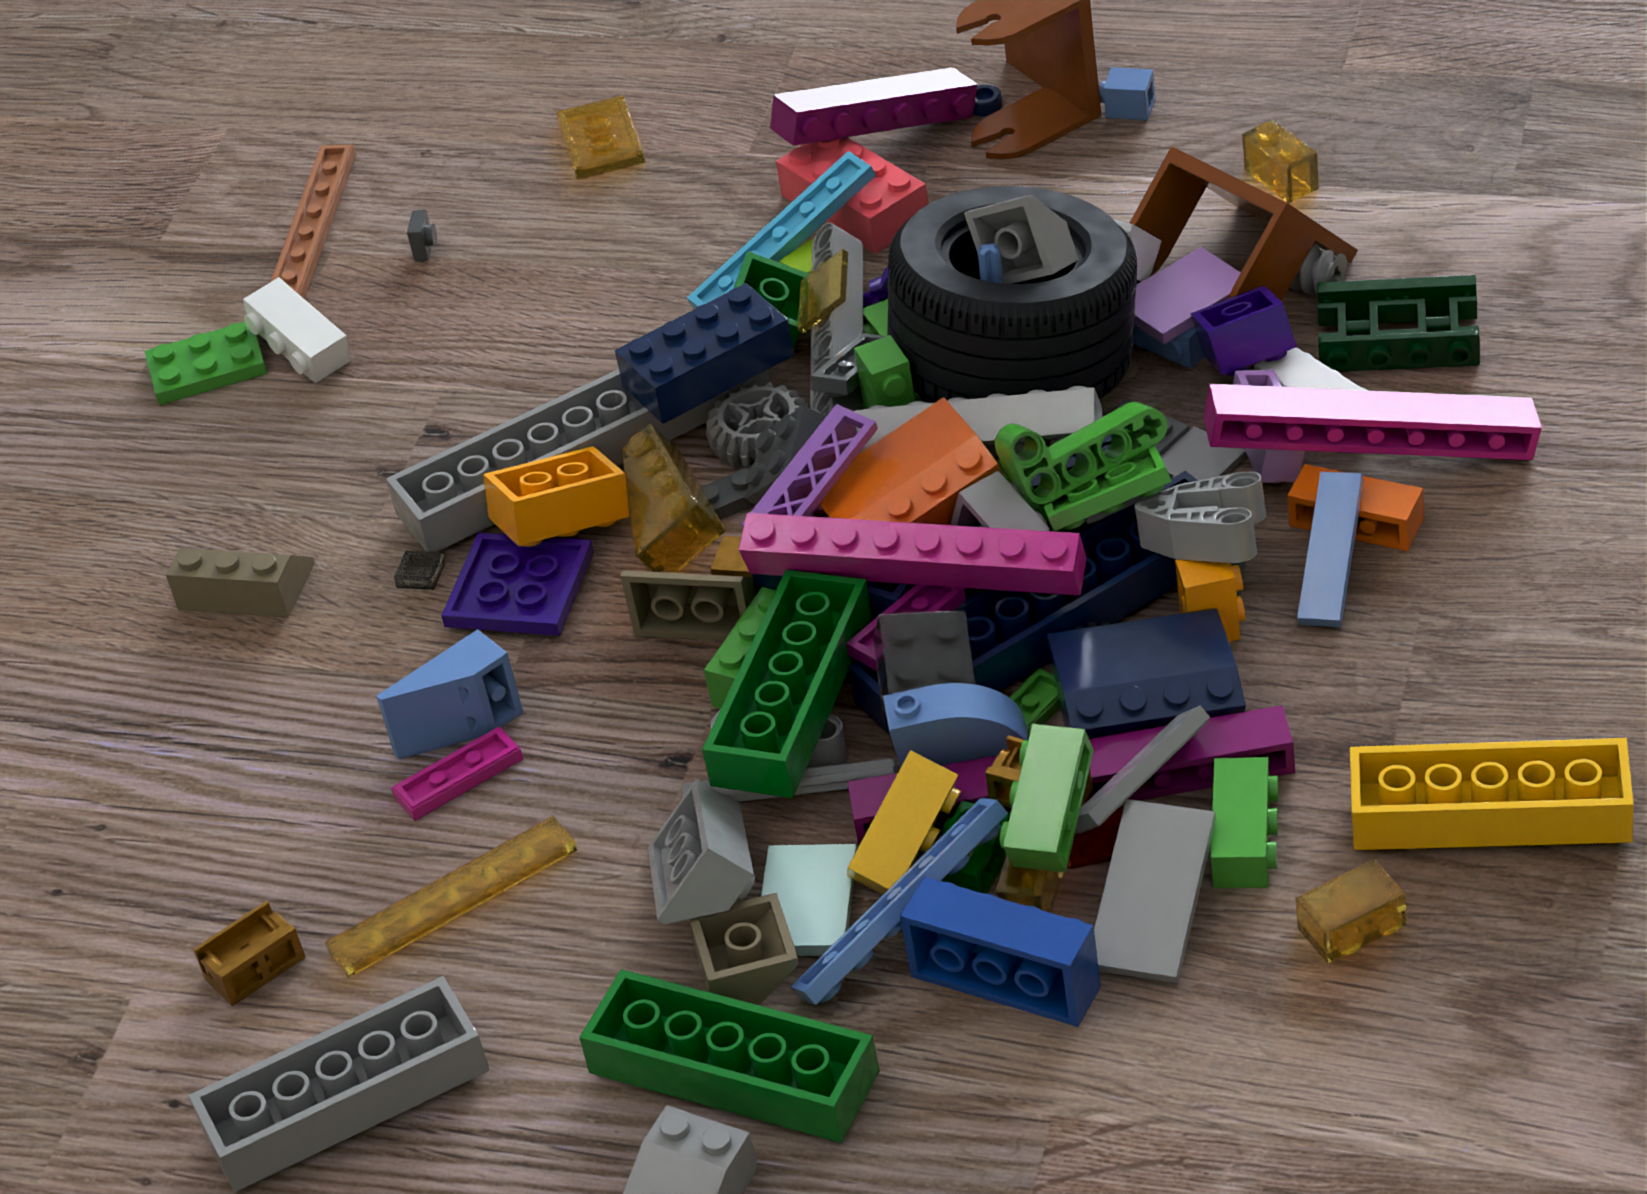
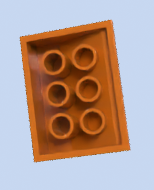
[819,397,1005,525]

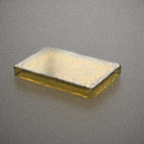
[556,95,646,180]

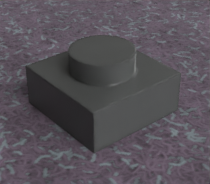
[407,210,437,261]

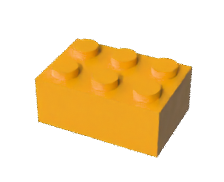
[483,446,629,547]

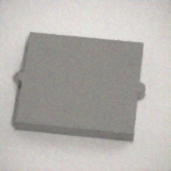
[1161,426,1247,480]

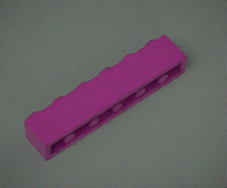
[770,68,978,146]

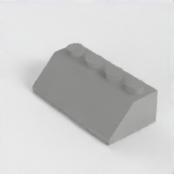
[648,779,755,924]

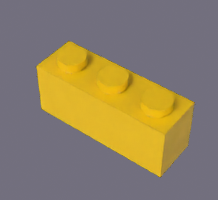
[847,750,961,894]

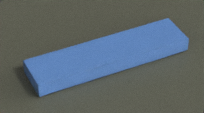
[1297,472,1364,627]

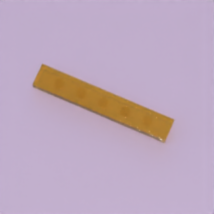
[325,816,577,978]

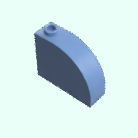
[883,683,1029,768]

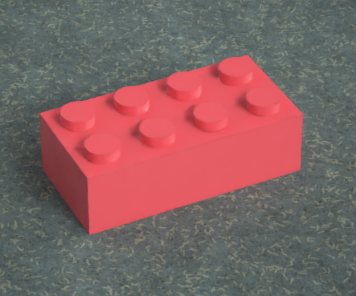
[776,137,928,254]

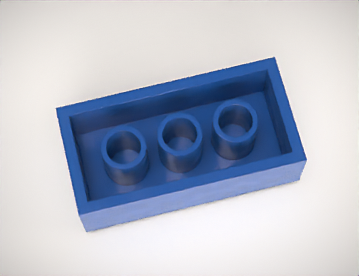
[900,877,1101,1027]

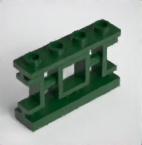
[1317,275,1480,372]

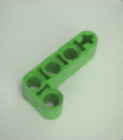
[994,402,1168,504]

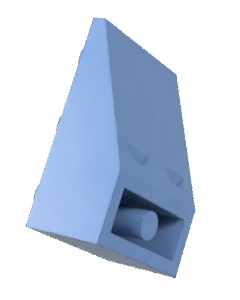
[376,629,523,759]

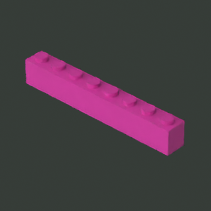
[1203,384,1542,460]
[739,513,1087,596]

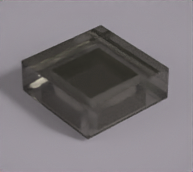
[394,550,446,590]

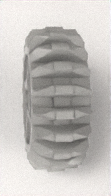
[706,382,808,469]

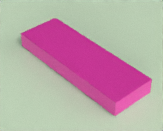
[391,726,523,821]

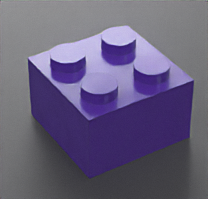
[1190,285,1297,376]

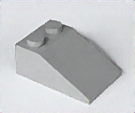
[623,1105,758,1194]

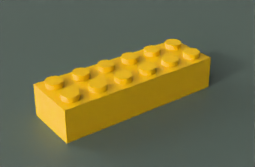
[1350,738,1634,850]

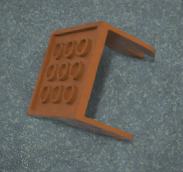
[956,0,1102,159]
[1129,146,1358,302]

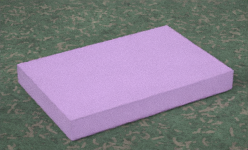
[1134,247,1241,344]

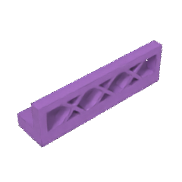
[741,404,878,527]

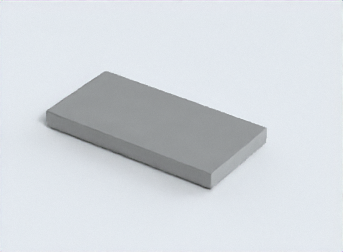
[1094,799,1217,984]

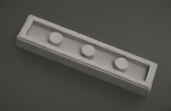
[1075,705,1210,834]

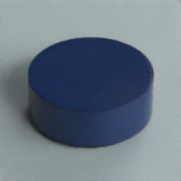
[973,84,1002,116]

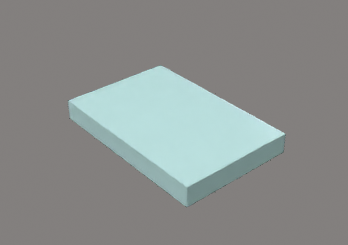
[761,844,857,956]

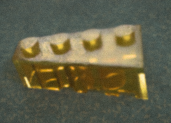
[621,424,726,573]

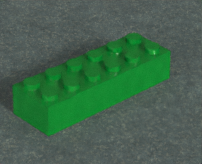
[702,569,872,798]
[579,969,880,1143]

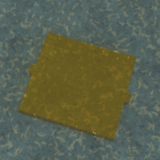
[798,249,848,333]

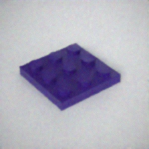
[441,533,594,636]

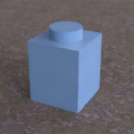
[1099,67,1156,120]

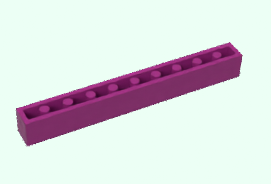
[847,705,1296,846]

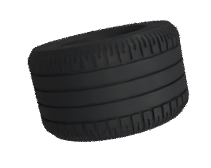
[887,186,1138,403]

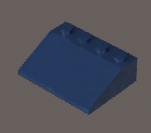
[1047,608,1246,739]

